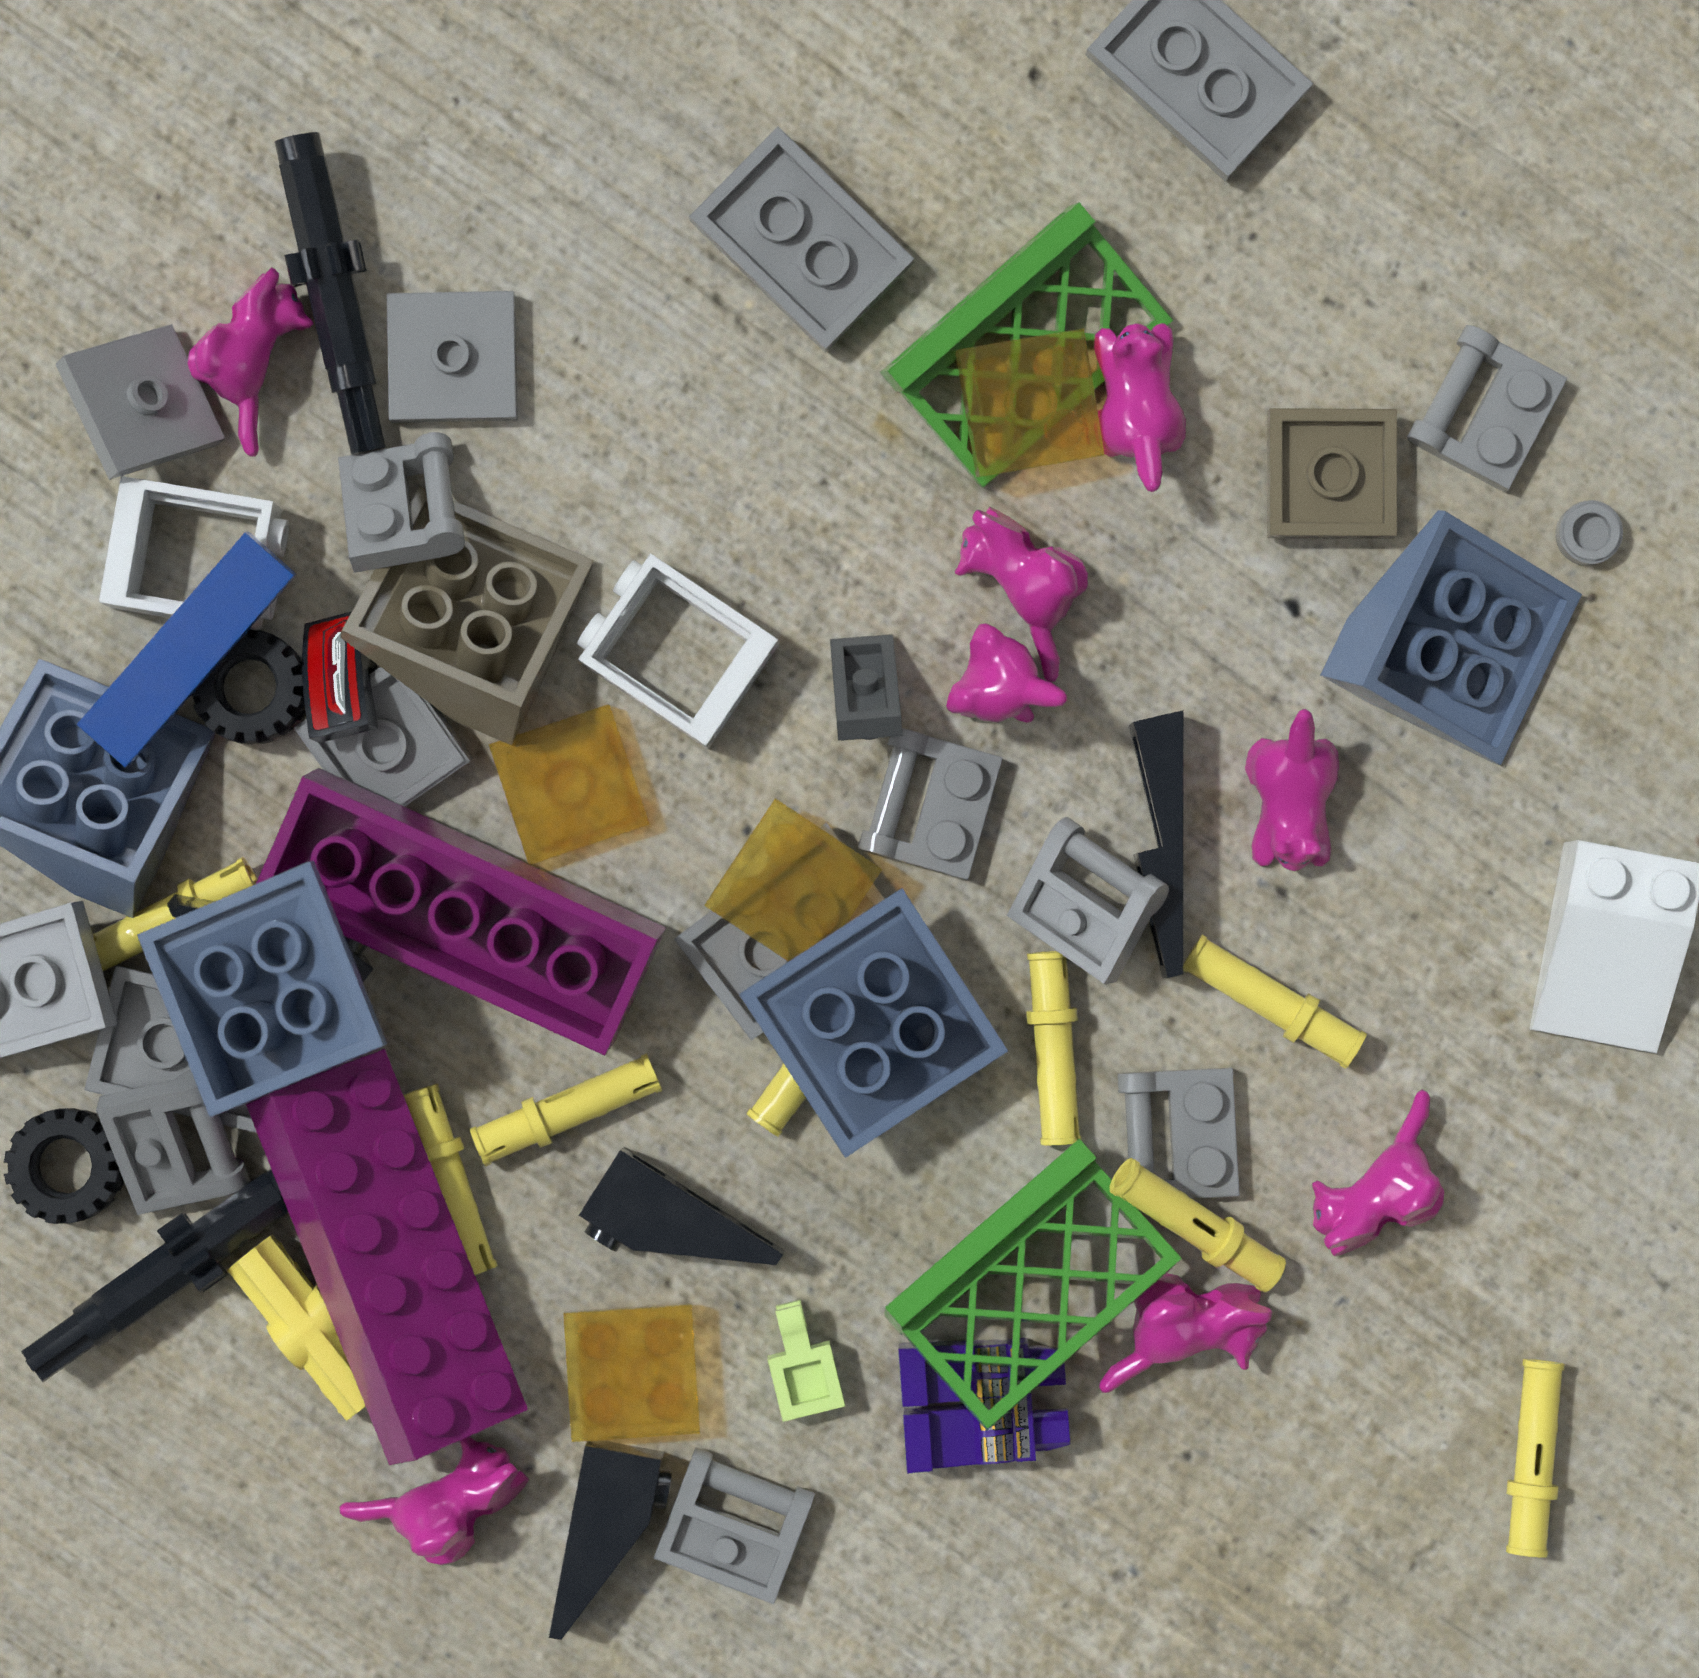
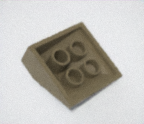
[341,486,594,745]

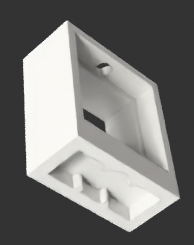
[99,476,289,631]
[577,553,779,749]

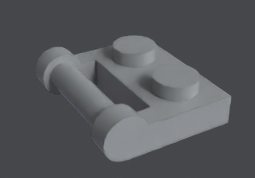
[1407,325,1567,493]
[338,432,465,573]
[858,728,1003,880]
[1007,817,1169,984]
[1117,1068,1239,1198]
[96,1070,250,1215]
[654,1447,815,1604]

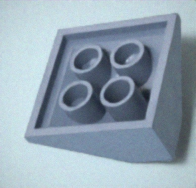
[1320,510,1582,765]
[0,659,215,918]
[137,861,387,1117]
[739,888,1008,1158]

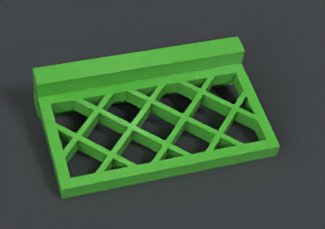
[879,202,1173,487]
[884,1139,1182,1431]

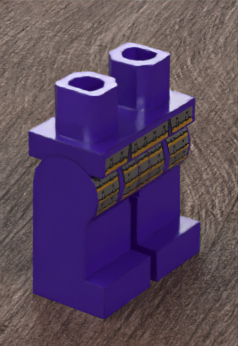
[898,1338,1070,1474]

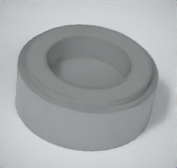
[1555,500,1623,566]

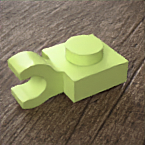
[767,1300,845,1422]

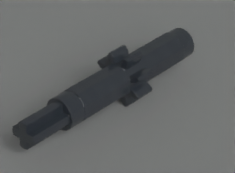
[274,132,386,455]
[21,1169,289,1382]

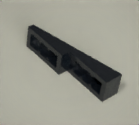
[1129,710,1184,978]

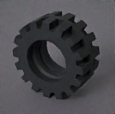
[191,629,305,745]
[4,1108,124,1224]

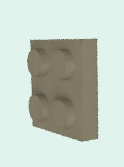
[1267,408,1397,539]

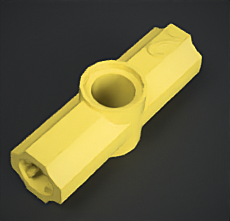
[227,1234,366,1421]

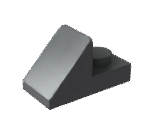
[830,634,903,741]

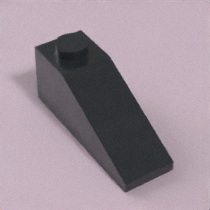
[578,1147,784,1265]
[549,1438,673,1640]

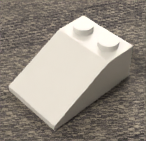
[1530,840,1699,1053]

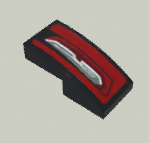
[302,611,378,743]

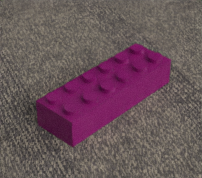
[256,768,666,1056]
[246,1049,528,1465]

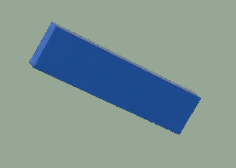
[76,531,297,767]

